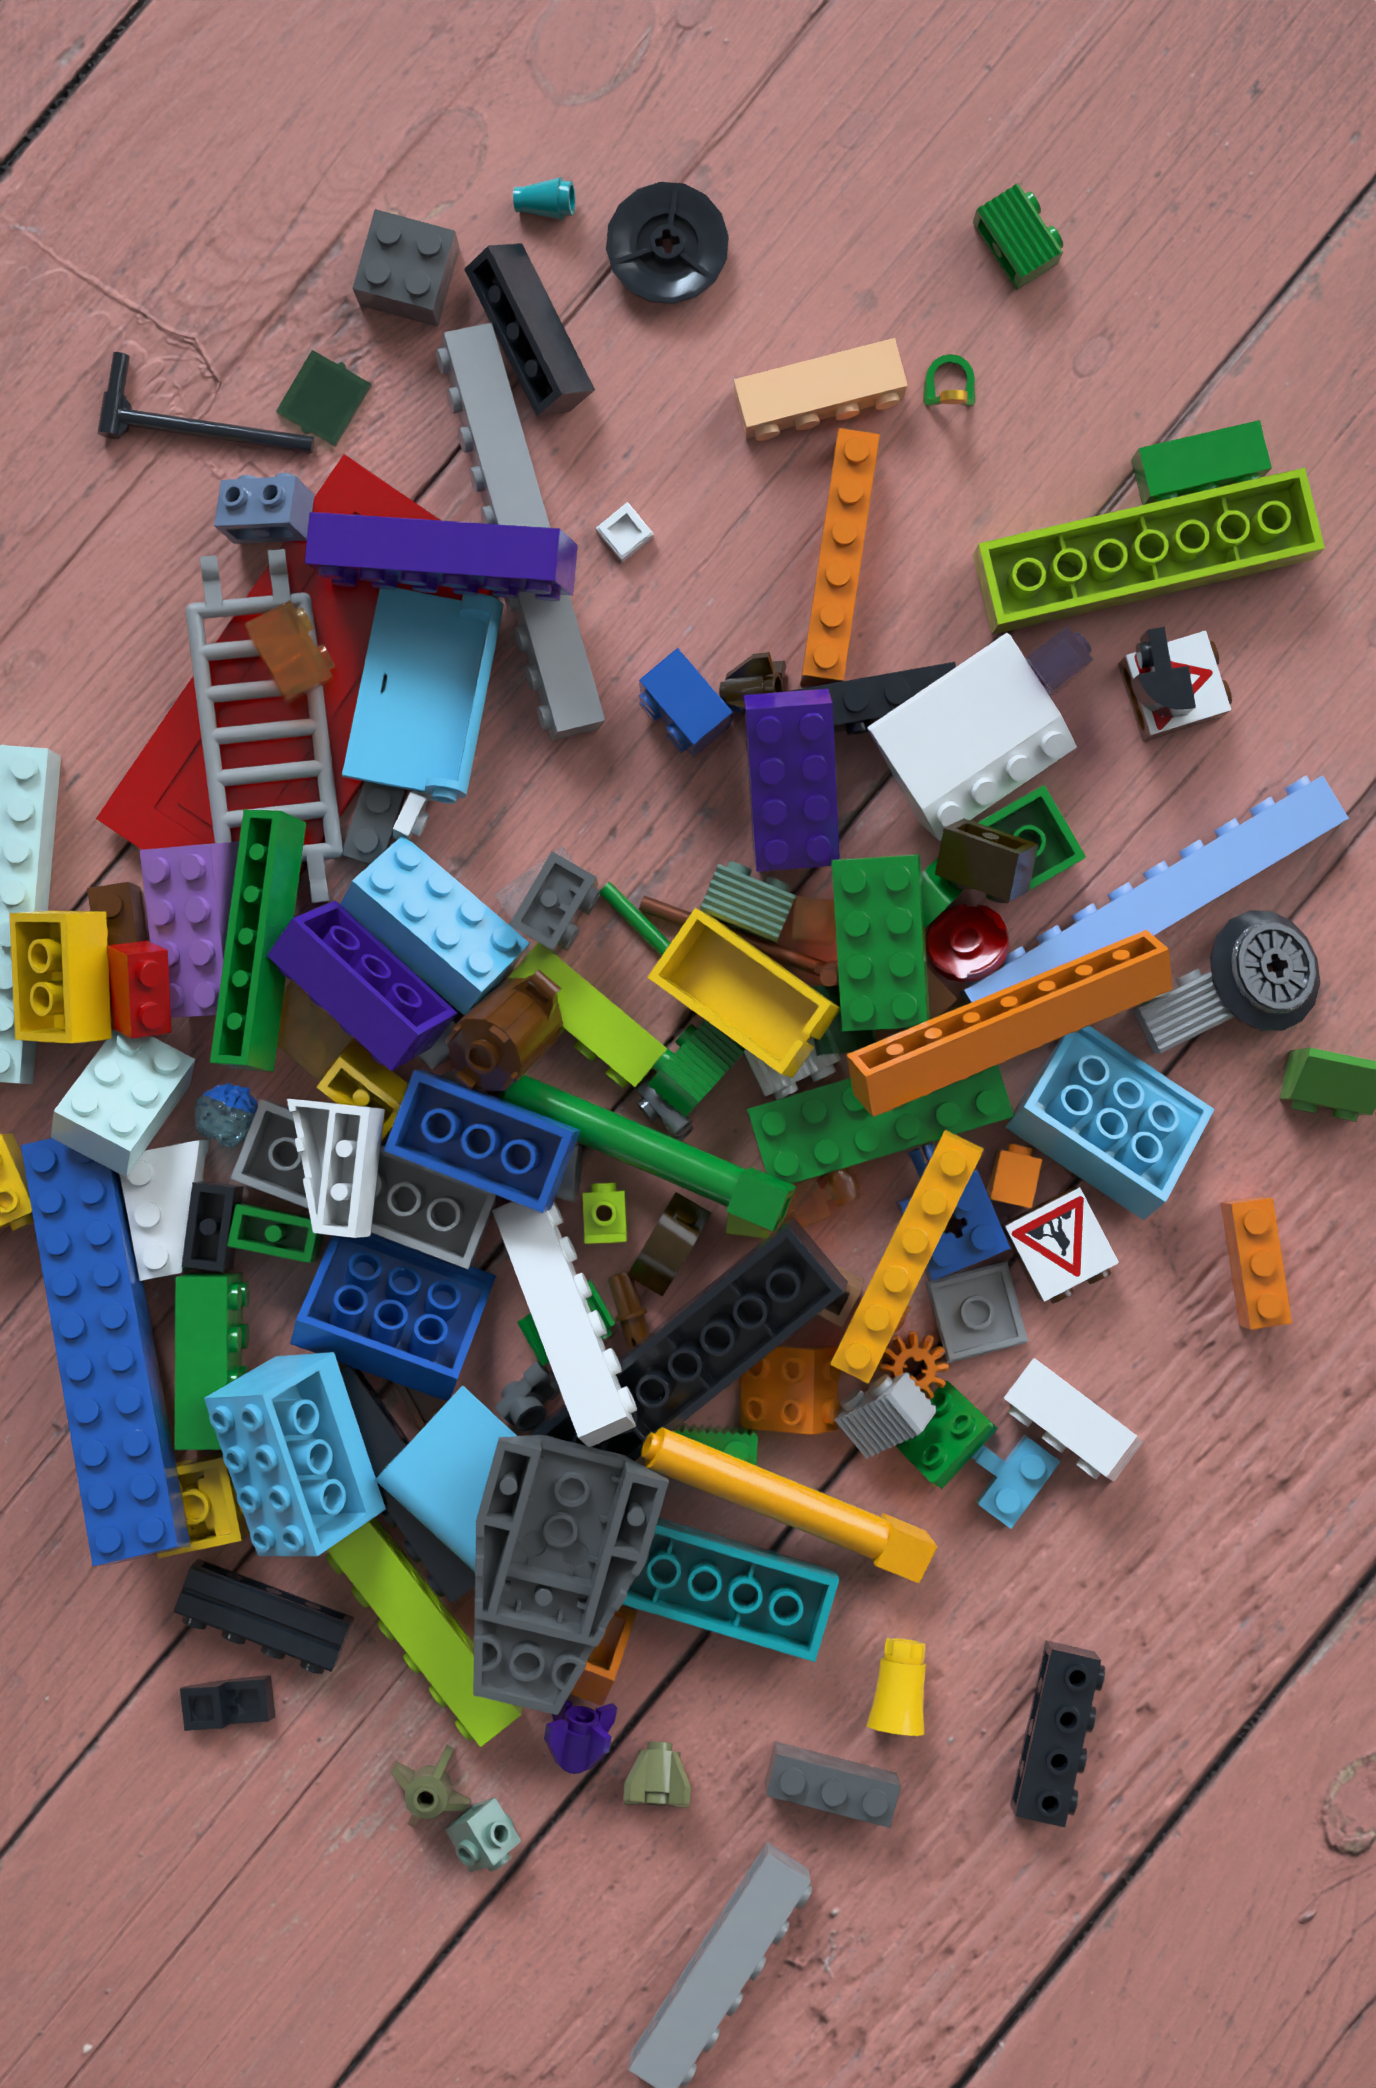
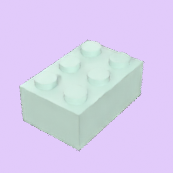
[51,1030,195,1177]

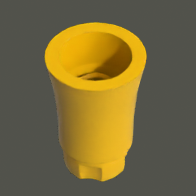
[866,1637,926,1736]

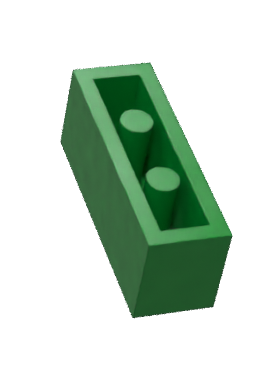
[1131,420,1272,505]

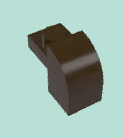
[627,1192,711,1297]

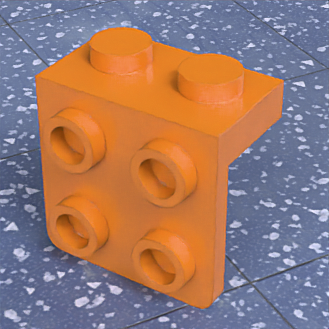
[740,1345,842,1435]

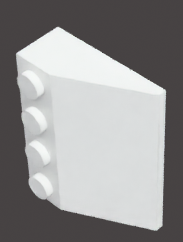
[867,633,1077,841]

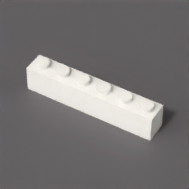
[492,1201,637,1447]

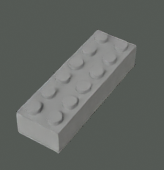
[230,1099,499,1269]

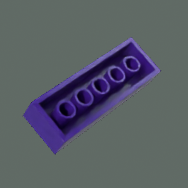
[305,512,578,601]

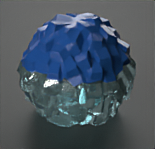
[194,1083,258,1148]

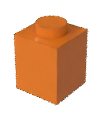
[987,1143,1042,1208]

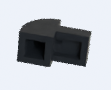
[1131,627,1196,717]

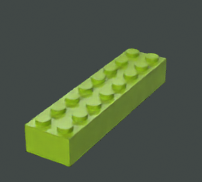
[973,467,1325,635]

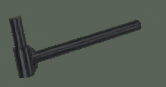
[97,352,314,453]

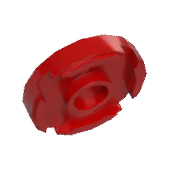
[926,904,1010,983]

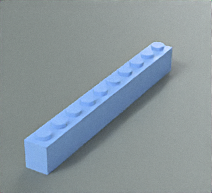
[960,775,1349,1004]

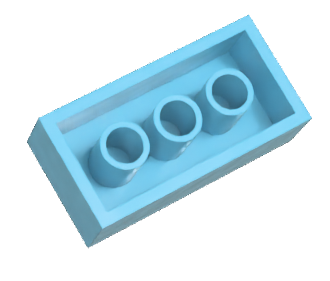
[340,835,530,1016]

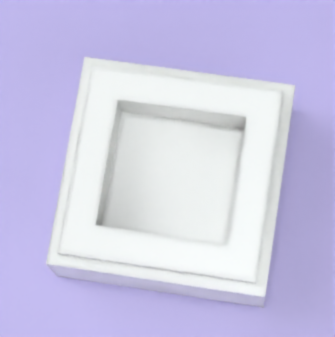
[596,502,654,563]

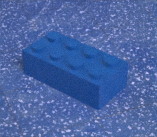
[384,1070,581,1213]

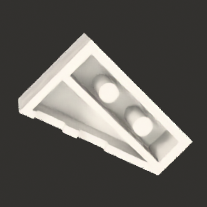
[287,1099,385,1238]
[120,1140,209,1281]
[1004,1358,1143,1482]

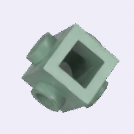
[444,1797,521,1872]

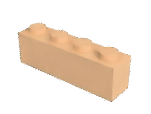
[733,338,908,441]

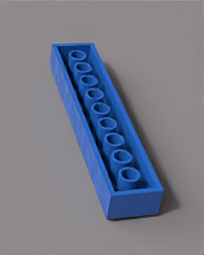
[21,1138,191,1566]

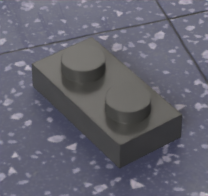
[342,781,407,865]

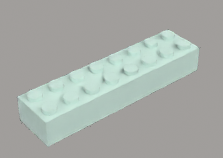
[0,745,61,1084]

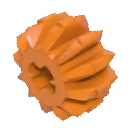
[877,1331,949,1399]

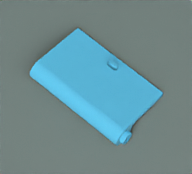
[342,588,504,804]
[375,1385,517,1572]

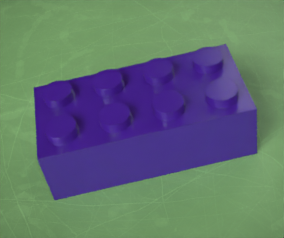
[744,689,840,872]
[267,900,457,1071]

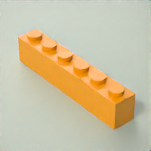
[830,1130,984,1384]

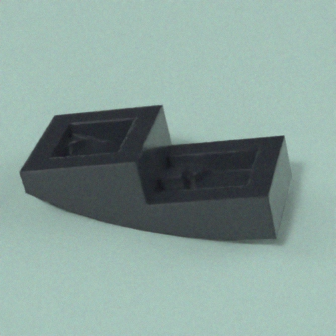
[180,1675,275,1731]

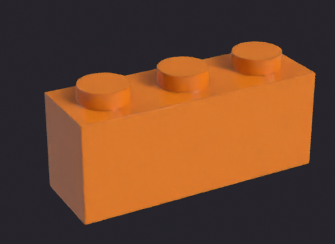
[1220,1196,1292,1330]

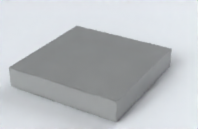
[925,1261,1028,1363]

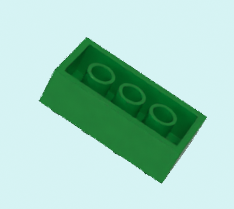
[831,854,930,1031]
[175,1272,250,1450]

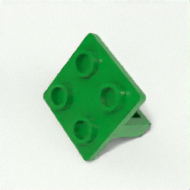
[896,1381,999,1490]

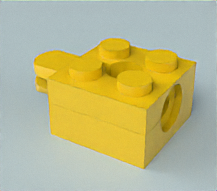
[157,1453,250,1558]

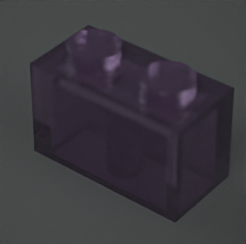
[1026,626,1093,698]

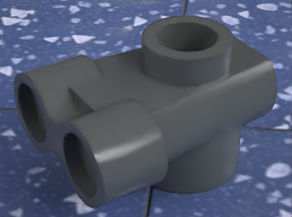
[636,1077,694,1141]
[495,1361,561,1431]

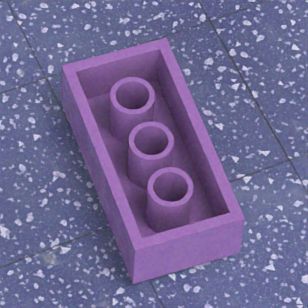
[140,841,239,1018]

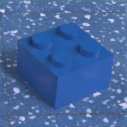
[638,648,733,758]

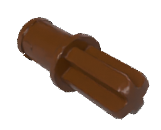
[608,1272,649,1351]

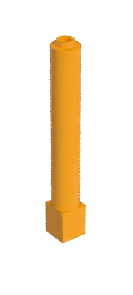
[641,1427,938,1583]

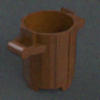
[445,969,563,1091]

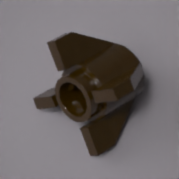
[719,652,786,716]

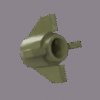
[623,1742,691,1808]
[391,1745,471,1828]

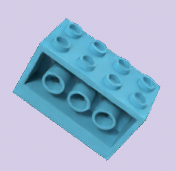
[204,1352,386,1556]

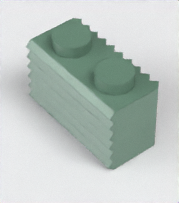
[699,861,796,943]

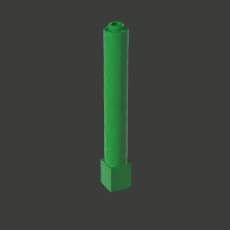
[498,1074,797,1232]

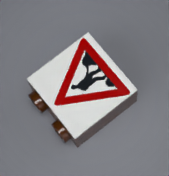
[1118,630,1232,742]
[1000,1187,1119,1304]

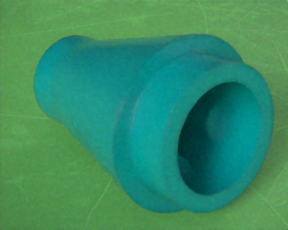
[513,177,576,220]

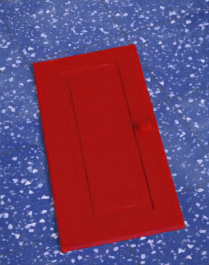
[96,454,494,878]

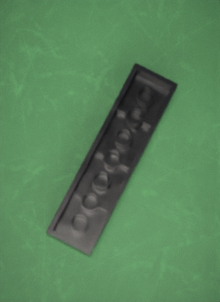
[531,1217,848,1461]

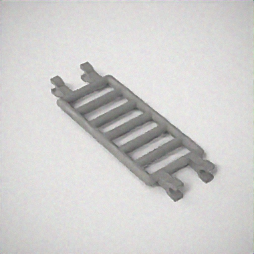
[185,549,343,903]

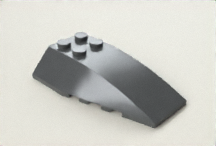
[473,1435,669,1715]

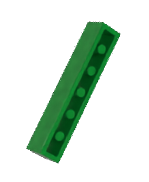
[210,809,306,1072]

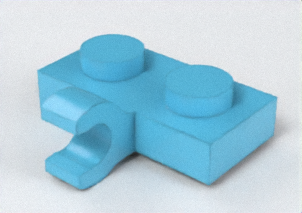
[972,1434,1061,1529]

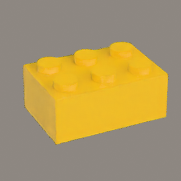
[9,911,112,1044]

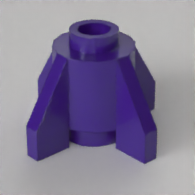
[544,1699,617,1774]

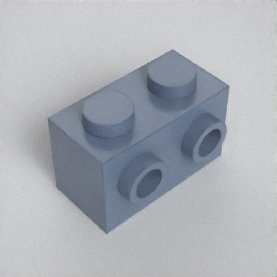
[214,473,314,544]

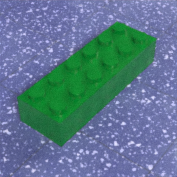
[746,1064,1014,1184]

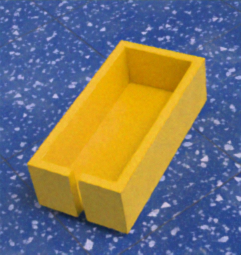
[647,908,841,1078]

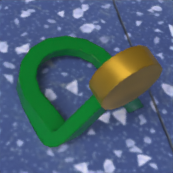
[923,354,975,406]

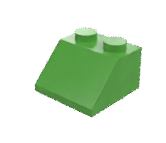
[1280,1048,1376,1122]

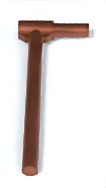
[639,895,839,986]

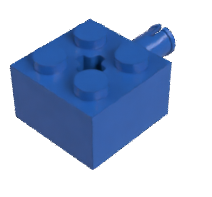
[896,1142,1011,1281]

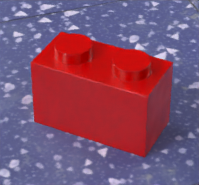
[107,941,172,1039]

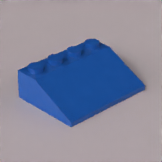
[290,1233,497,1401]

